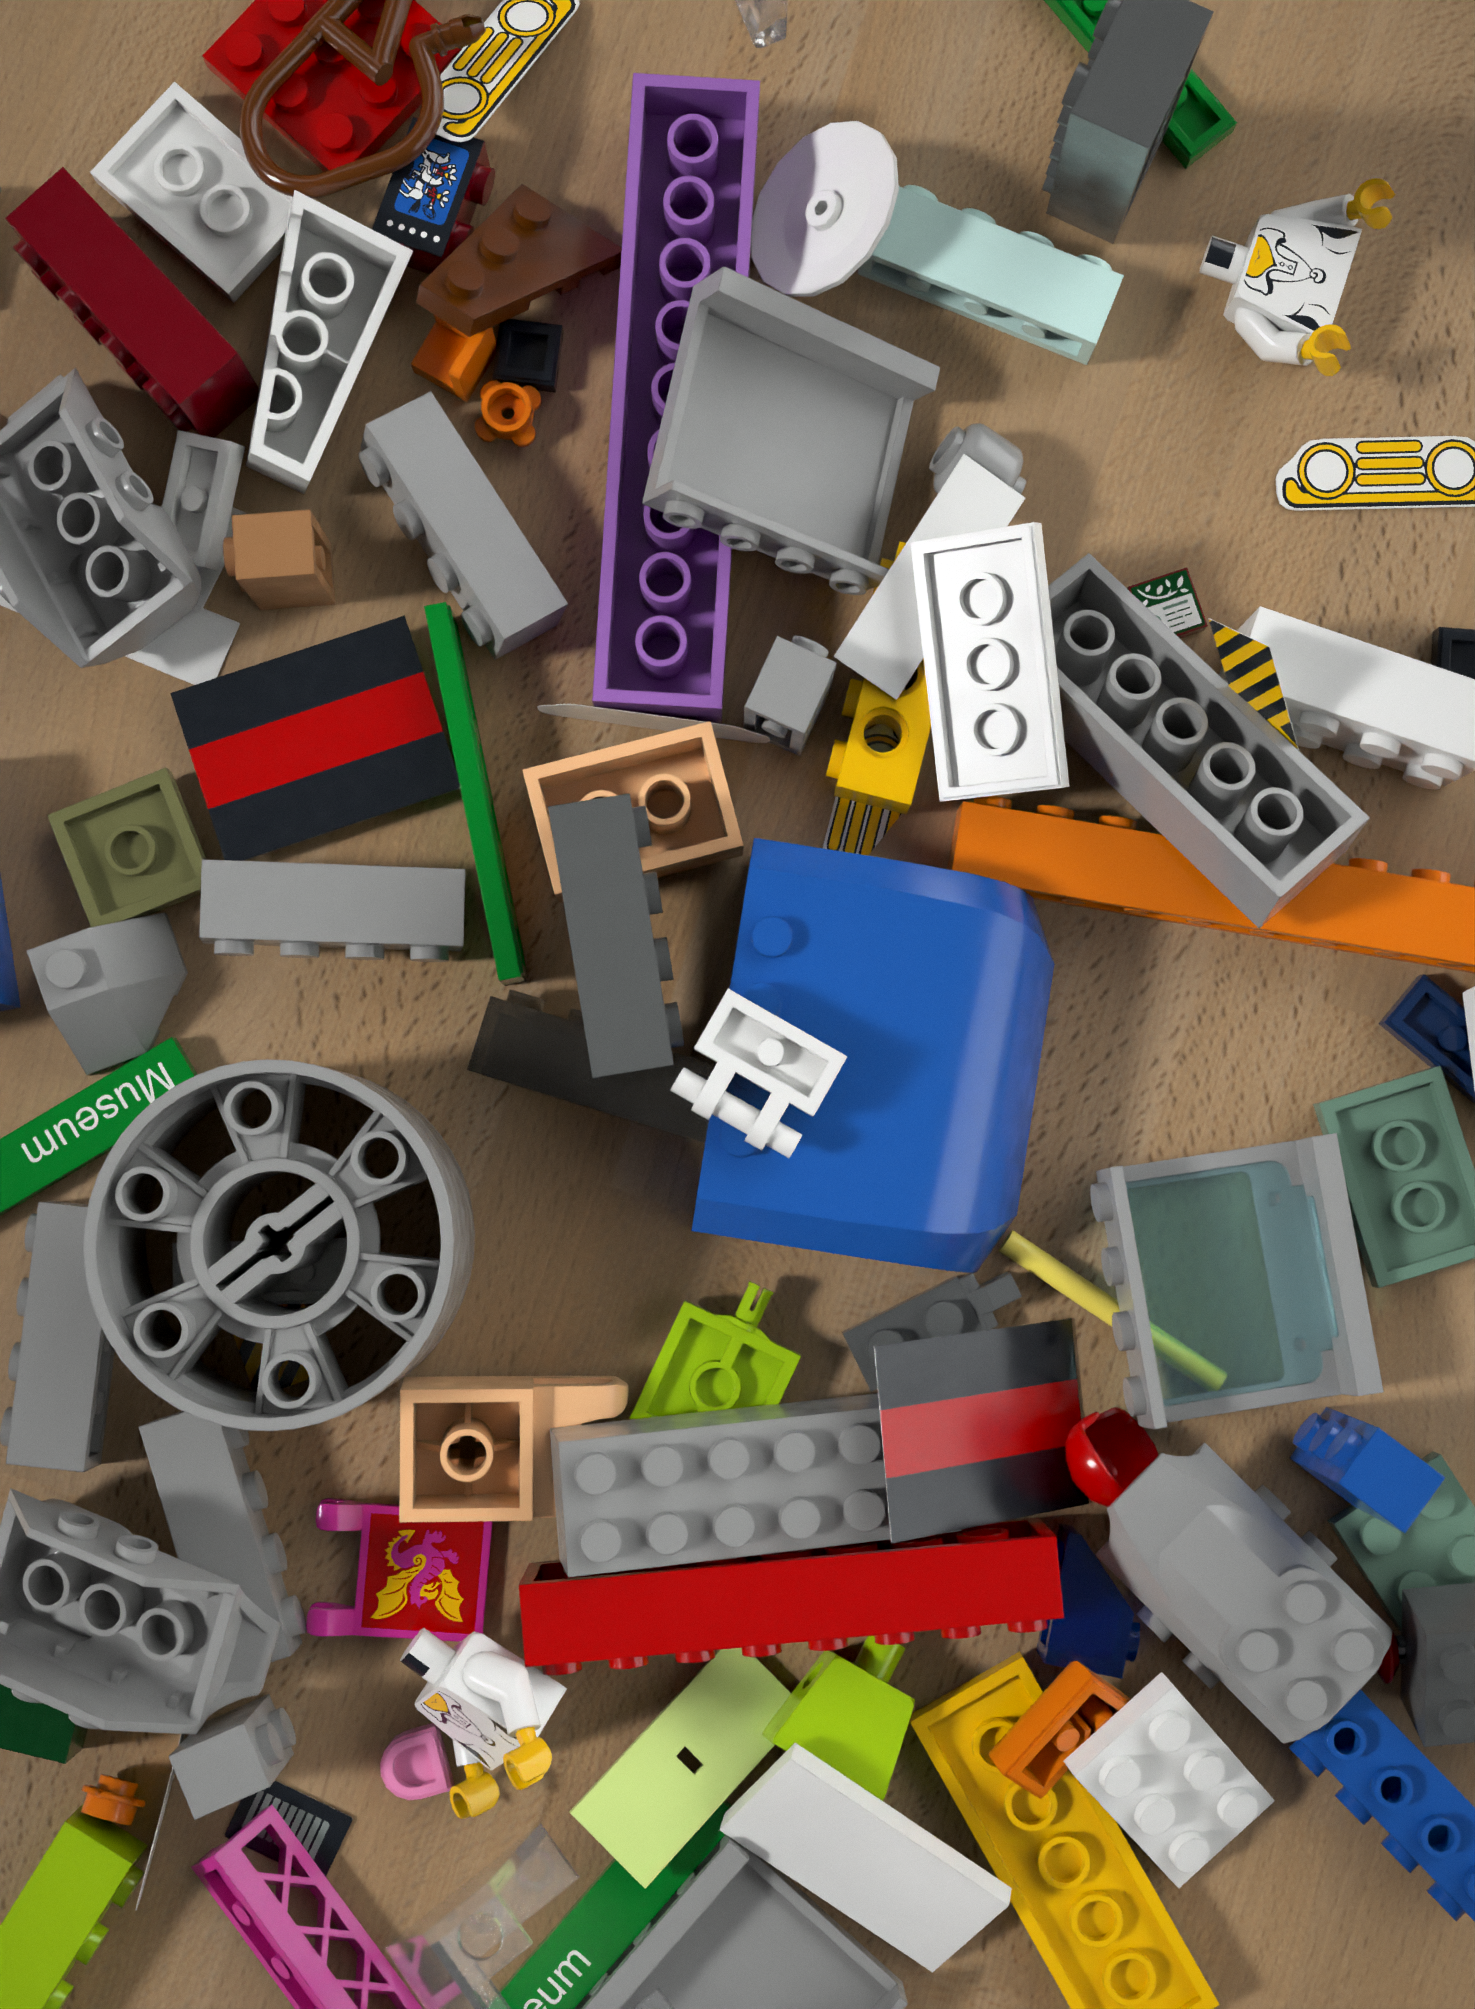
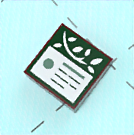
[1127,567,1208,639]

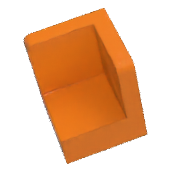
[411,314,497,402]

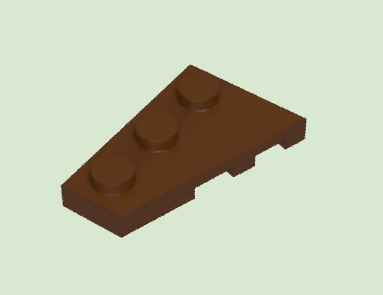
[416,184,622,337]

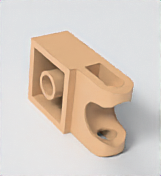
[399,1376,628,1522]

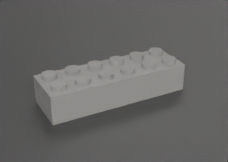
[1048,553,1370,929]
[550,1393,961,1577]

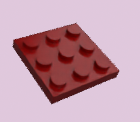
[202,0,463,172]

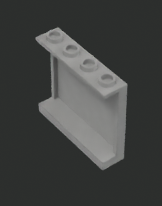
[642,267,940,595]
[575,1835,908,2009]

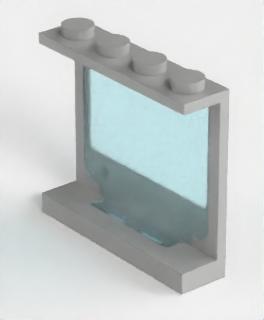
[1090,1133,1384,1429]

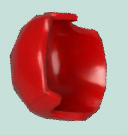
[1065,1407,1159,1507]

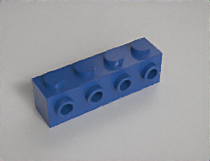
[1289,1689,1475,1922]

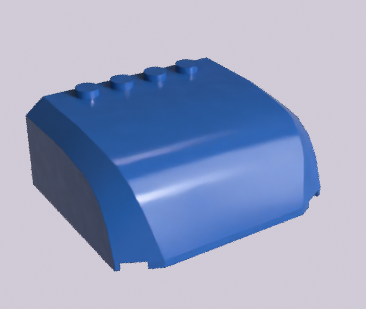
[691,838,1055,1273]

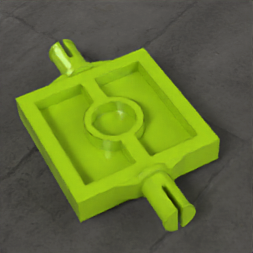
[629,1281,801,1420]

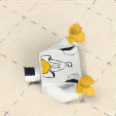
[1199,178,1395,376]
[400,1628,567,1819]

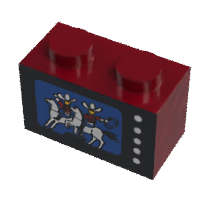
[372,117,495,274]

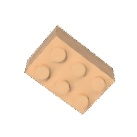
[522,721,744,903]

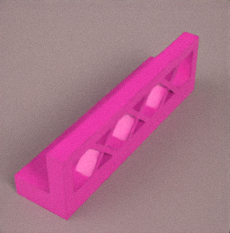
[191,1805,423,2009]

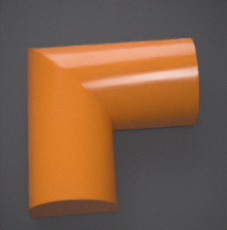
[989,1661,1131,1799]

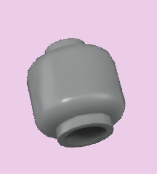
[929,423,1026,494]

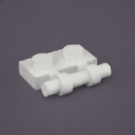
[670,989,847,1158]

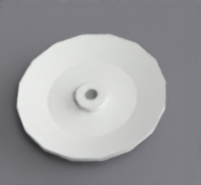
[751,121,899,297]

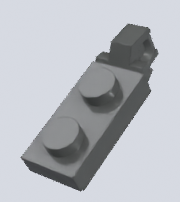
[842,1272,1022,1392]

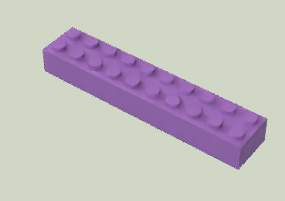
[592,73,760,723]

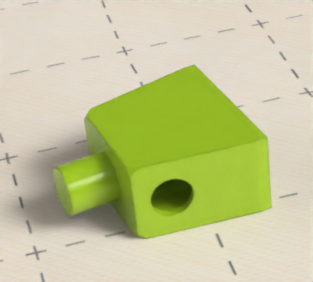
[762,1636,915,1801]

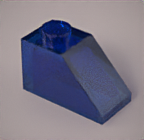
[1036,1523,1140,1679]

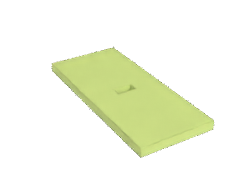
[569,1648,791,1889]

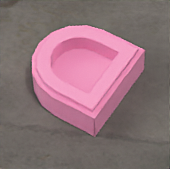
[380,1723,455,1800]

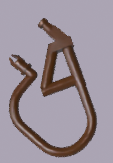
[239,0,486,198]

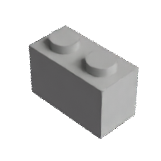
[743,635,837,756]
[168,1694,296,1820]

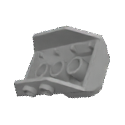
[0,368,201,668]
[1095,1442,1392,1743]
[0,1488,281,1735]

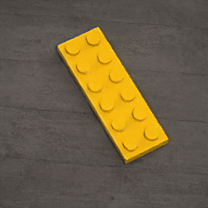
[910,1651,1220,2009]

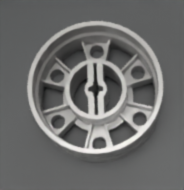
[83,1059,475,1431]

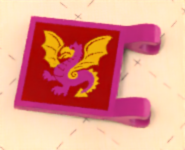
[306,1498,492,1642]

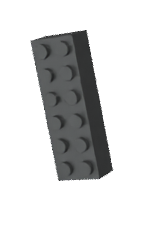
[1042,0,1214,244]

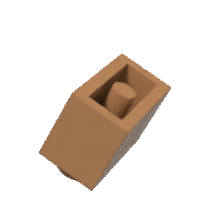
[223,509,336,610]

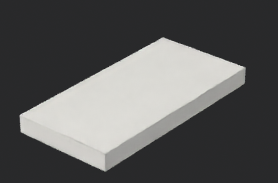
[911,522,1070,802]
[720,1743,1012,1972]

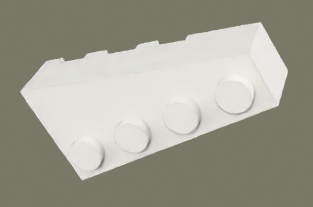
[246,190,413,494]

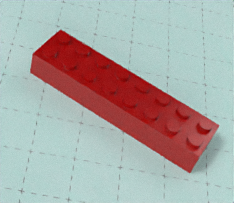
[519,1517,1064,1675]

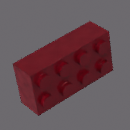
[5,167,259,438]

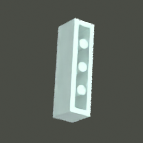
[858,185,1124,365]

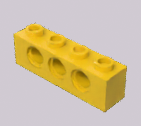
[826,541,931,814]

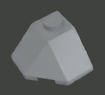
[27,913,188,1075]

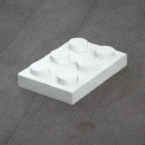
[90,82,293,303]
[1063,1672,1275,1888]

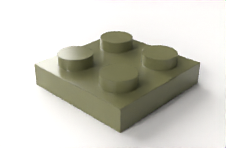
[47,767,207,927]

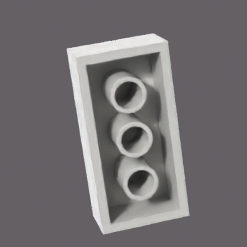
[1219,606,1475,790]

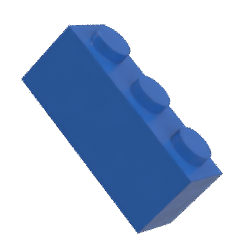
[1289,1407,1445,1533]

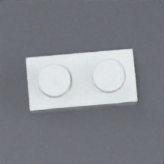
[162,430,245,571]

